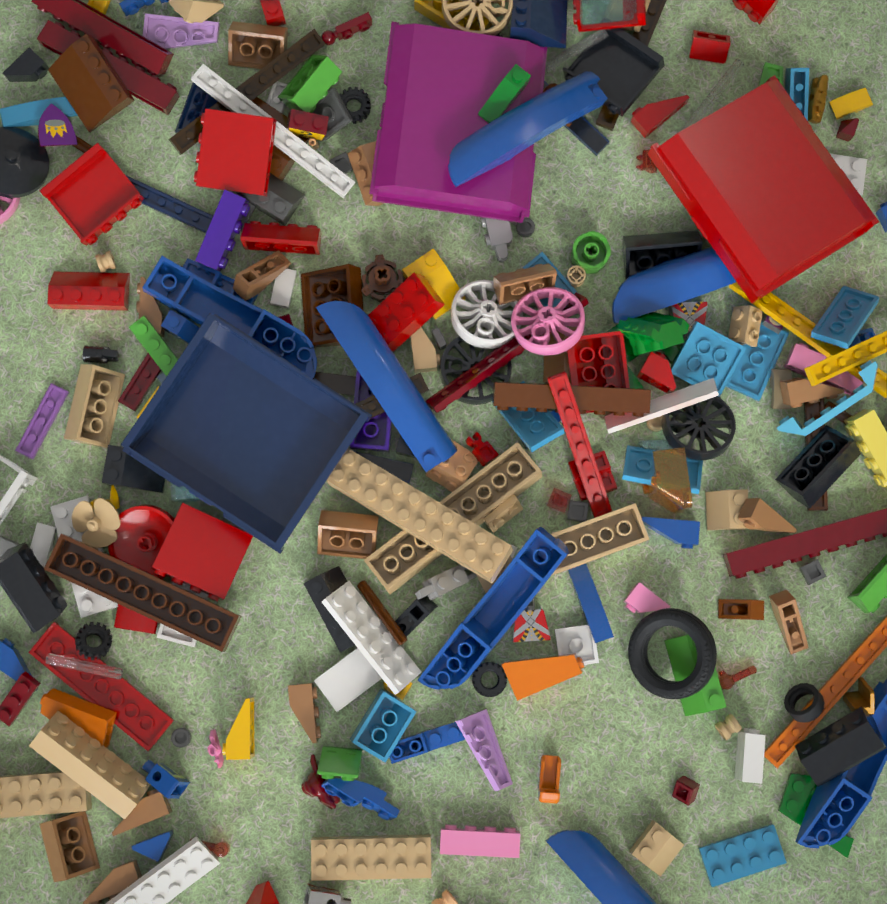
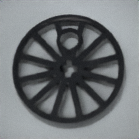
[439,332,512,405]
[662,396,736,460]

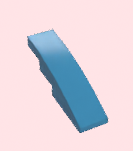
[0,97,78,127]

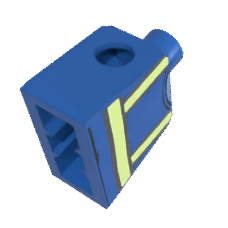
[142,760,190,799]

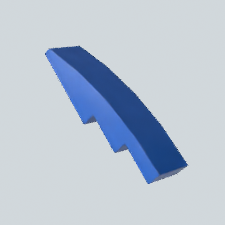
[183,258,258,305]
[568,564,614,643]

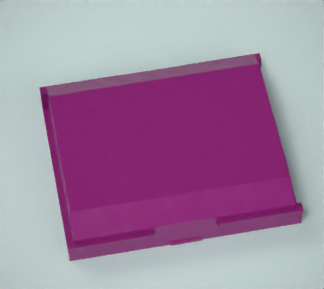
[369,21,548,223]

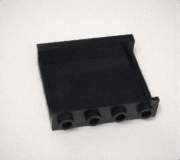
[563,18,665,116]

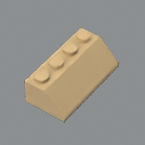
[64,364,125,448]

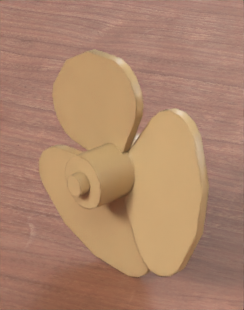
[72,498,121,548]

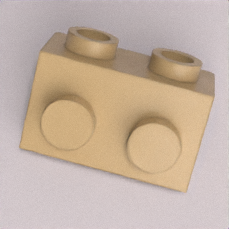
[728,305,763,347]
[483,494,523,533]

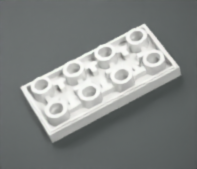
[314,648,382,712]

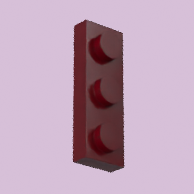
[118,353,161,412]
[0,671,41,727]

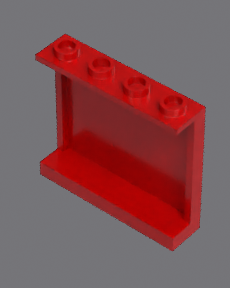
[194,109,277,197]
[39,142,144,246]
[151,503,253,602]

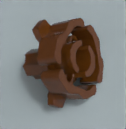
[361,254,403,302]

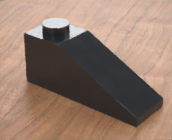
[395,595,438,637]

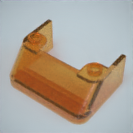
[643,447,692,514]

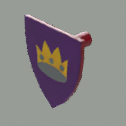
[38,103,77,147]

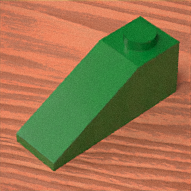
[478,64,531,123]

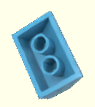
[350,689,417,763]

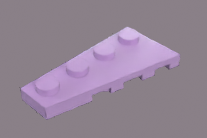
[143,13,220,49]
[455,709,513,791]

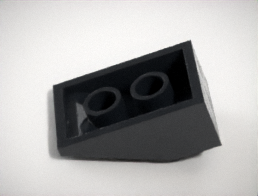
[102,445,165,493]

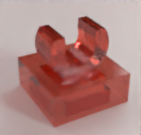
[636,149,657,173]
[547,488,572,513]

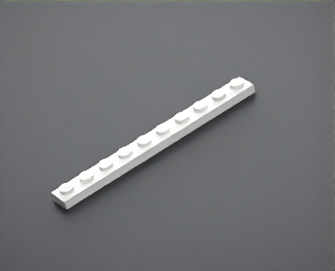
[191,64,355,198]

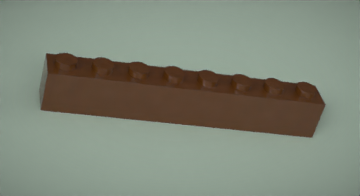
[492,382,651,417]

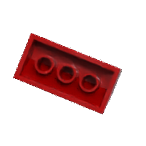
[240,221,322,255]
[47,271,130,311]

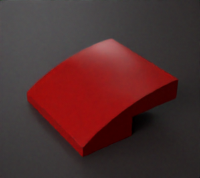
[568,451,617,501]
[114,604,158,634]

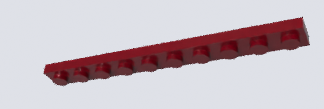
[426,292,589,413]

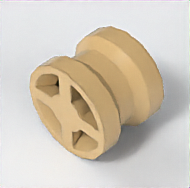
[95,251,116,273]

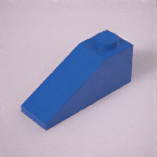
[641,517,700,549]
[0,638,38,691]

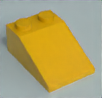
[402,248,466,320]
[222,697,255,760]

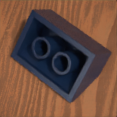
[175,82,218,133]

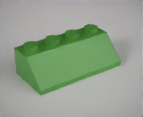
[847,554,887,613]
[664,634,727,716]

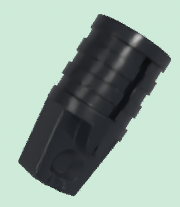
[83,345,119,364]

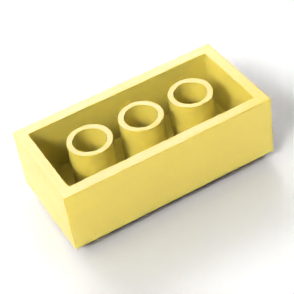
[844,409,887,488]

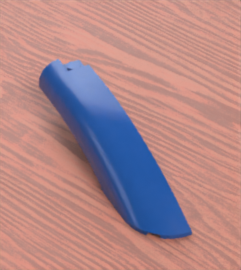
[448,71,608,187]
[612,246,736,323]
[142,256,317,379]
[316,301,457,472]
[418,527,569,690]
[795,679,887,848]
[545,830,657,904]

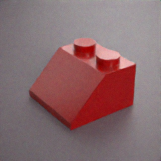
[636,351,676,394]

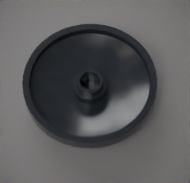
[0,127,49,198]

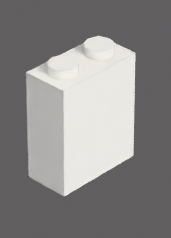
[735,728,766,784]

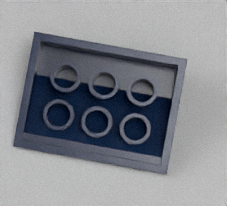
[510,0,568,48]

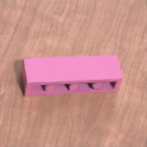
[784,343,863,396]
[440,824,520,858]

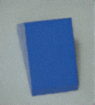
[132,830,174,862]

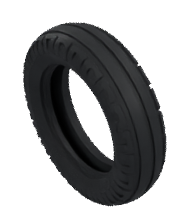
[628,608,717,699]

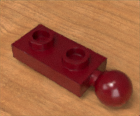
[321,12,372,45]

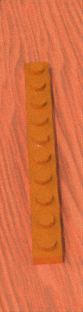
[764,615,887,768]

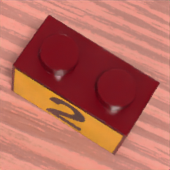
[286,109,329,141]

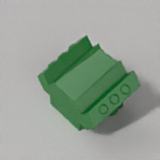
[617,312,690,356]

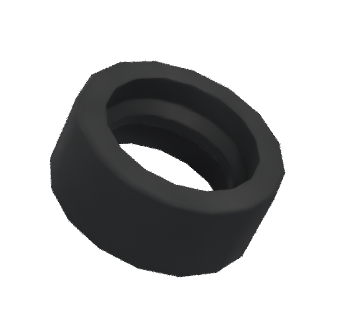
[784,683,825,723]

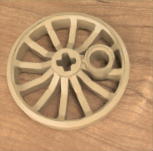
[442,0,513,36]

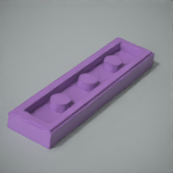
[15,383,69,460]

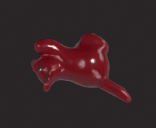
[301,754,340,809]

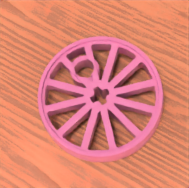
[511,287,585,355]

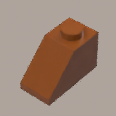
[718,599,764,620]

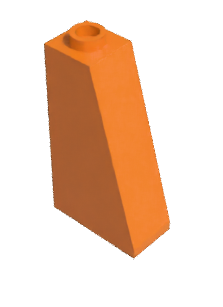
[502,653,585,701]
[40,688,116,748]

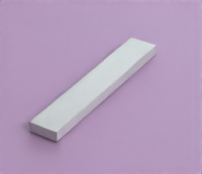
[604,378,719,434]

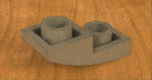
[770,369,792,409]

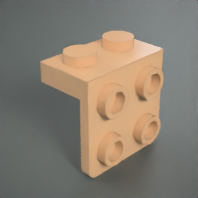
[425,440,479,492]

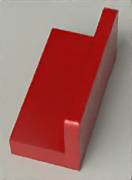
[689,30,730,64]

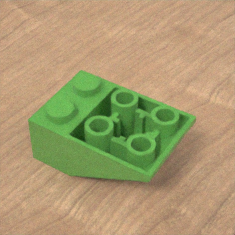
[317,746,363,781]

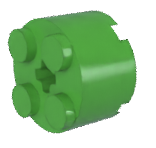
[571,231,611,274]

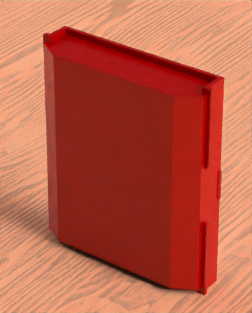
[647,75,879,304]

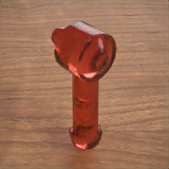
[719,665,757,690]
[189,838,230,857]

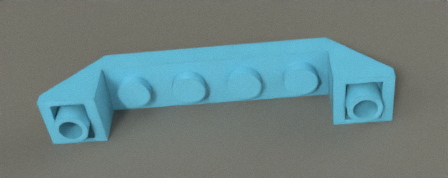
[777,360,878,436]

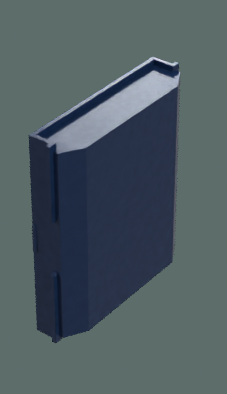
[121,313,372,554]

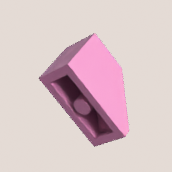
[623,582,670,613]

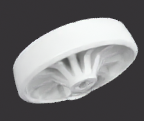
[451,280,523,349]

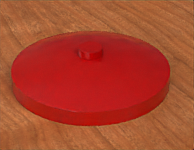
[108,504,174,579]

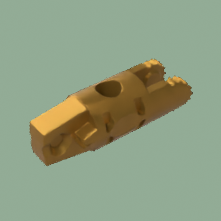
[808,74,829,124]

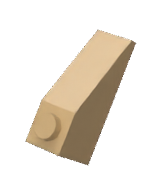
[410,327,440,373]

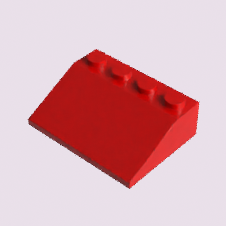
[565,331,630,413]

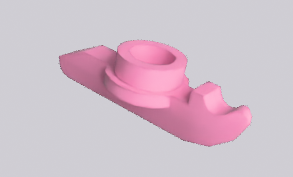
[208,729,224,768]

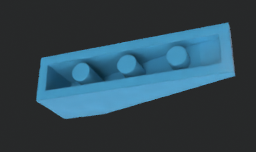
[785,68,809,121]

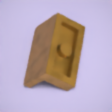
[843,677,874,714]

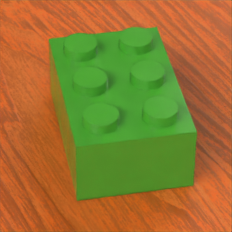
[278,55,342,113]

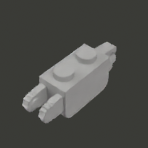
[480,217,513,263]
[415,565,477,601]

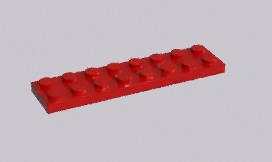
[28,622,174,752]

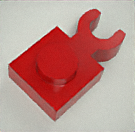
[465,432,499,467]

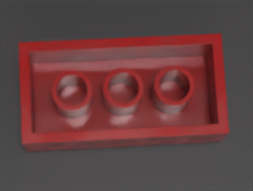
[368,272,445,352]

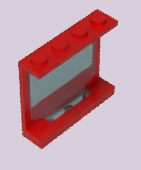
[573,0,646,32]

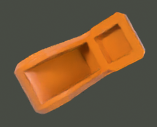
[538,755,561,804]

